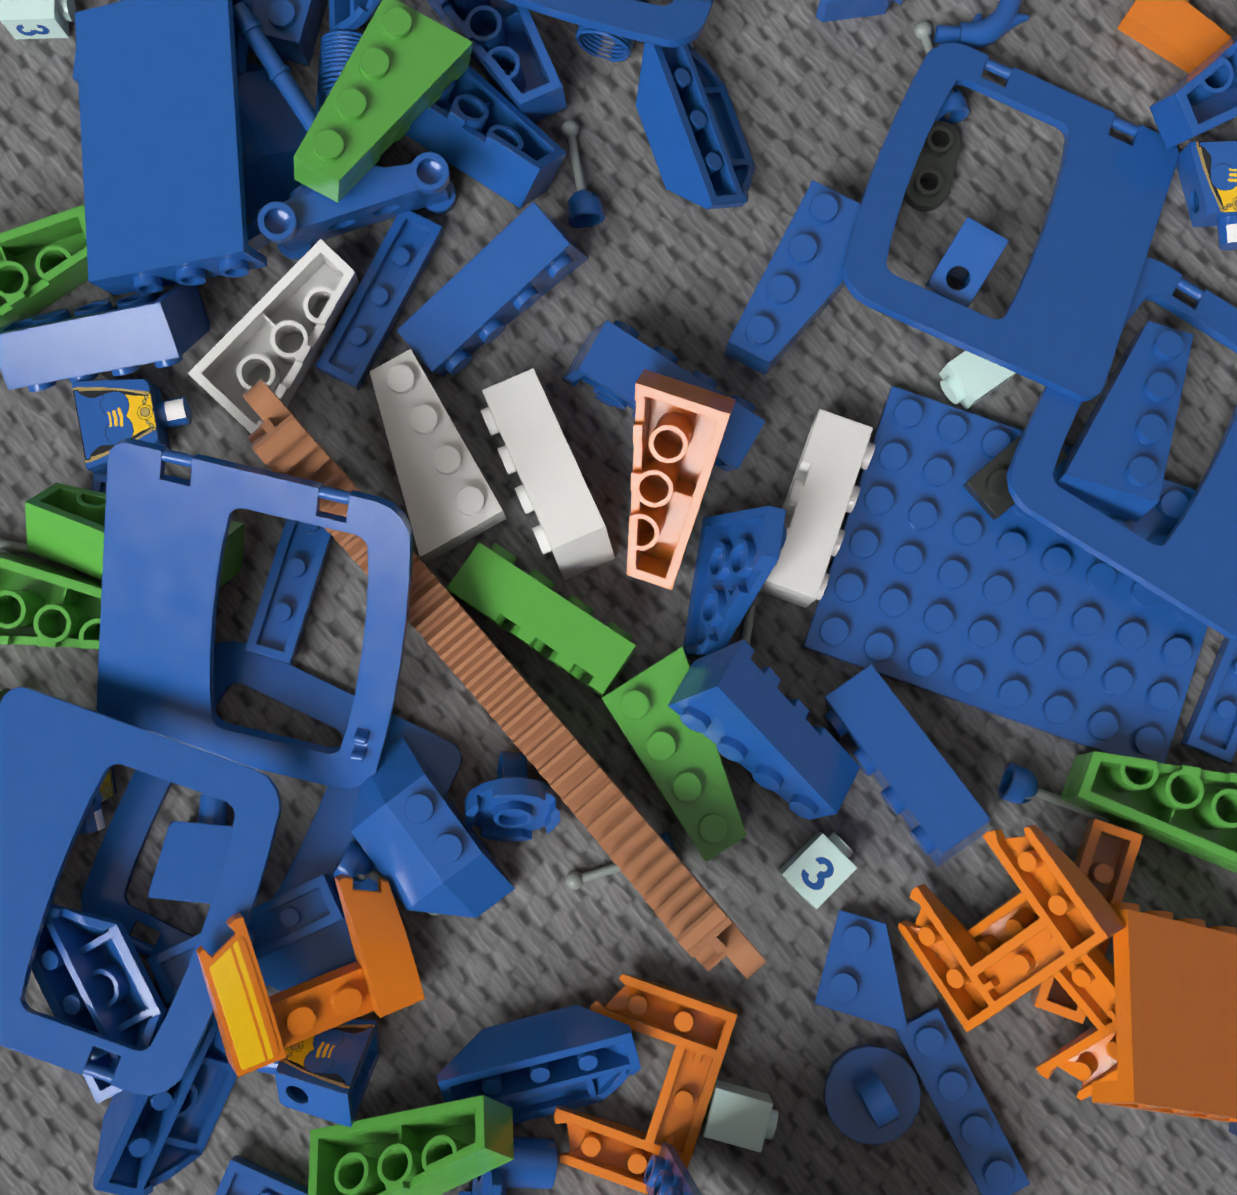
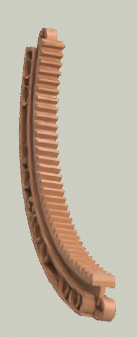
[242,379,767,979]

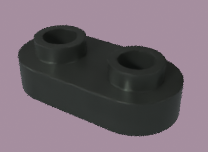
[904,120,961,212]

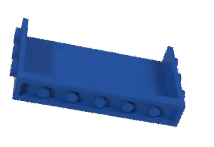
[75,0,267,296]

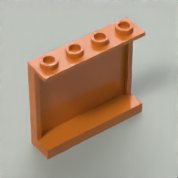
[1092,902,1237,1122]

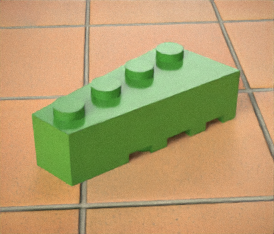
[294,0,473,203]
[0,204,88,328]
[25,482,244,588]
[446,542,636,697]
[0,550,102,649]
[602,646,747,862]
[1061,751,1237,874]
[308,1095,514,1195]

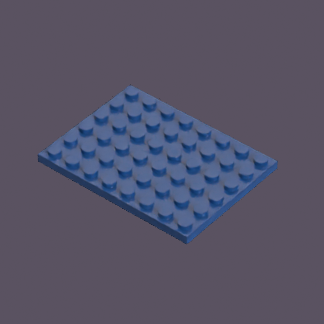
[802,386,1208,763]

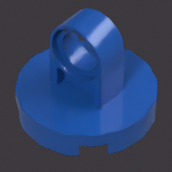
[465,751,560,842]
[823,1044,921,1145]

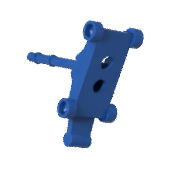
[233,2,457,261]

